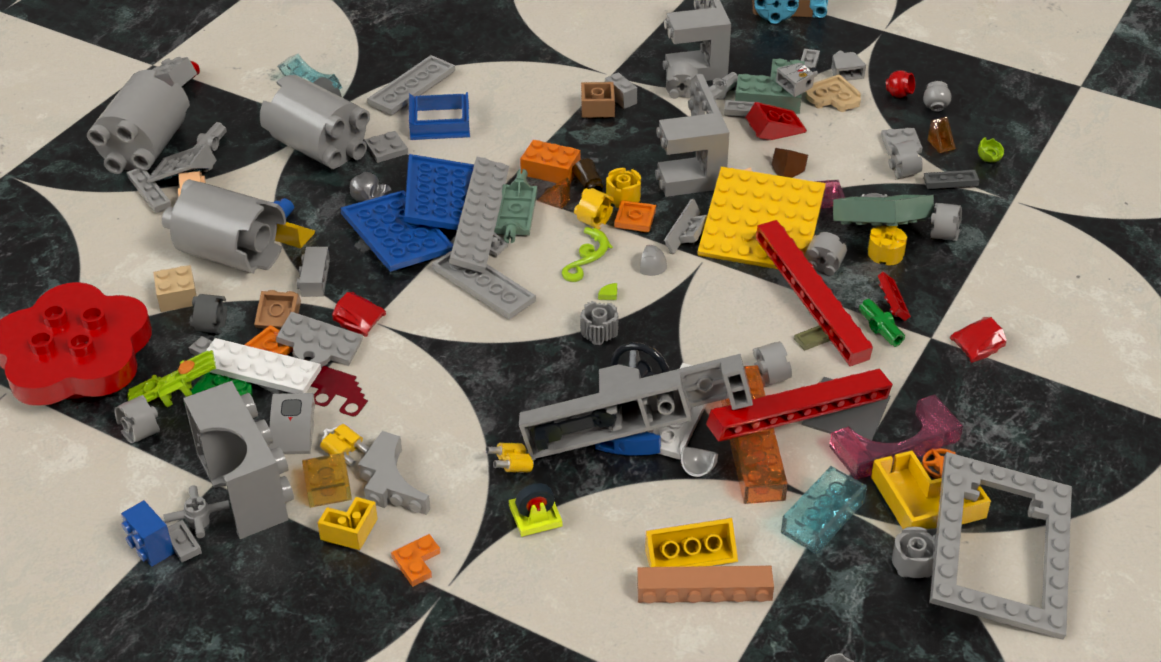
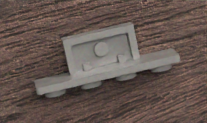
[664,199,707,254]

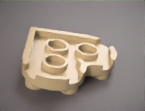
[805,74,861,112]

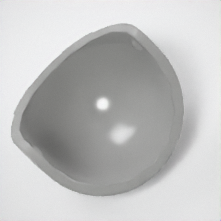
[640,245,667,276]
[681,447,718,477]

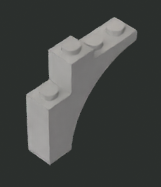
[358,431,430,515]

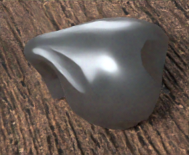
[350,172,392,202]

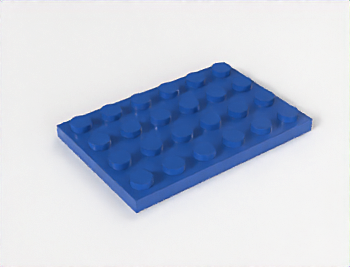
[404,154,474,230]
[341,190,453,272]

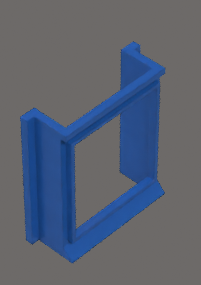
[409,92,470,140]

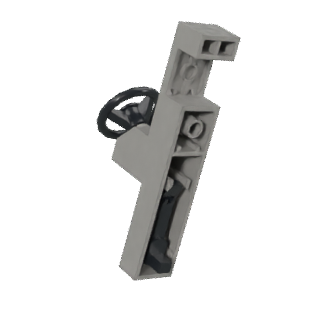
[519,342,753,459]

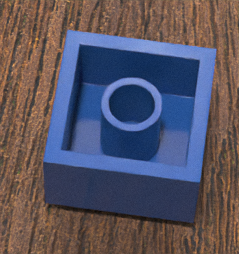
[121,500,174,567]

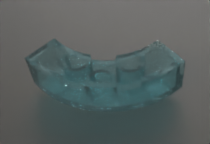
[277,53,343,90]

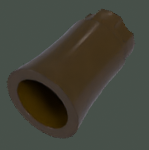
[572,158,604,192]

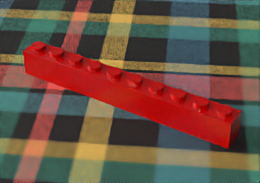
[755,220,873,367]
[706,368,893,442]

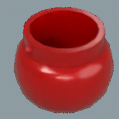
[886,70,915,98]

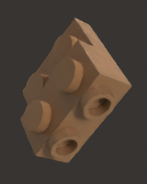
[254,290,301,330]

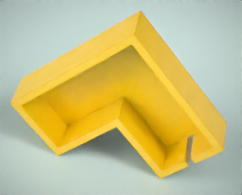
[871,451,991,529]

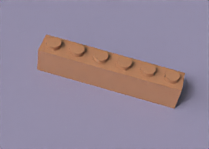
[637,565,774,603]

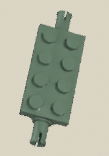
[494,169,538,243]

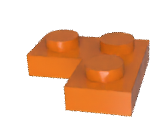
[391,534,440,587]

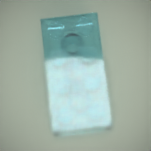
[781,466,867,554]

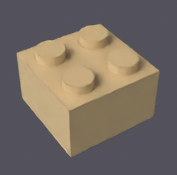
[153,265,197,312]

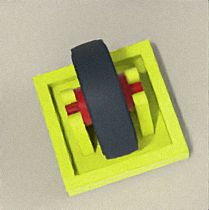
[509,483,563,537]

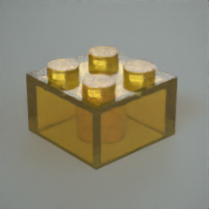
[302,453,352,508]

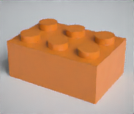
[520,140,581,186]

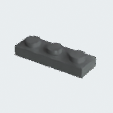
[923,170,979,189]

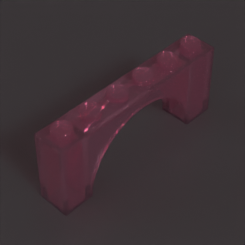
[829,394,963,480]

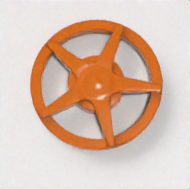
[922,448,957,479]

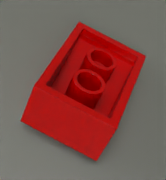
[745,102,807,140]

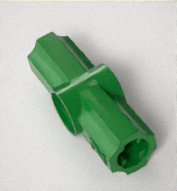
[859,299,905,347]

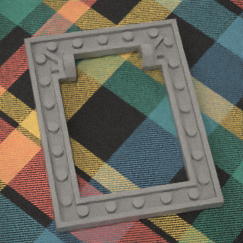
[929,452,1072,640]

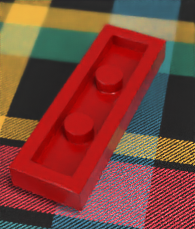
[878,272,911,321]

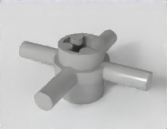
[163,485,230,538]

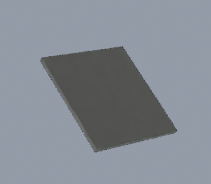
[802,377,891,446]

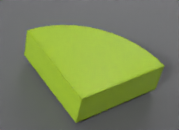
[598,283,618,300]

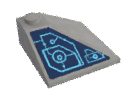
[146,143,217,183]

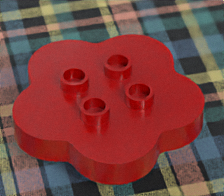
[0,282,152,406]

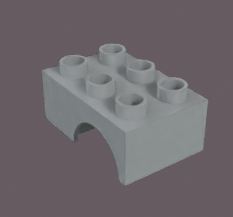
[183,381,294,539]

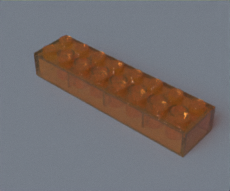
[721,365,788,504]

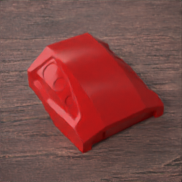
[332,292,386,337]
[950,317,1007,363]

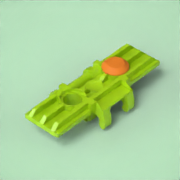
[127,350,216,407]

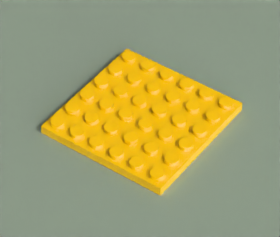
[698,167,826,269]

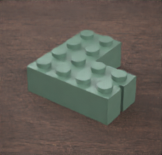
[735,58,805,114]
[833,194,934,226]

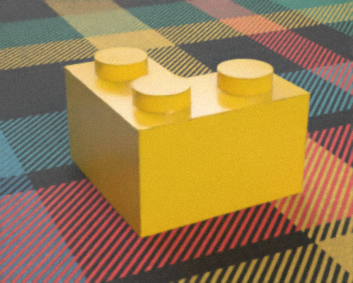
[317,497,378,550]

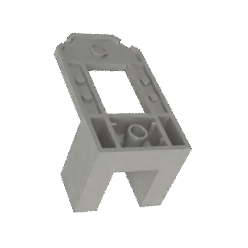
[663,0,731,81]
[655,74,730,197]

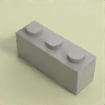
[297,247,330,297]

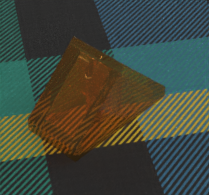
[928,117,956,153]
[538,178,570,209]

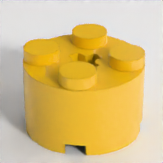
[606,168,641,208]
[574,188,614,229]
[868,224,907,265]

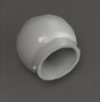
[923,81,951,111]

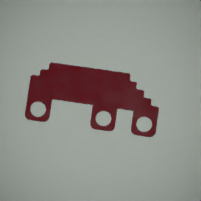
[304,359,368,417]

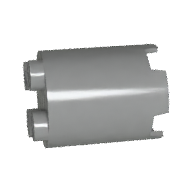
[87,70,190,174]
[260,75,370,169]
[162,179,286,274]

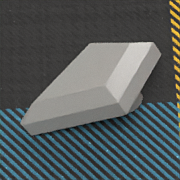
[489,232,508,256]

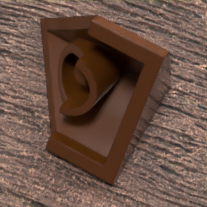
[771,148,809,178]

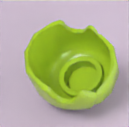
[978,137,1004,163]

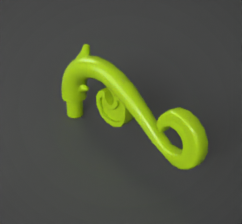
[562,227,613,282]

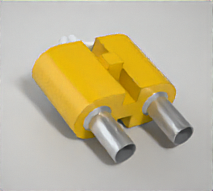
[320,424,369,467]
[485,443,535,473]

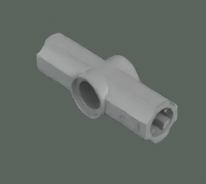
[709,72,738,100]
[193,122,227,151]

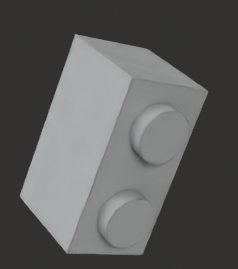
[605,72,637,109]

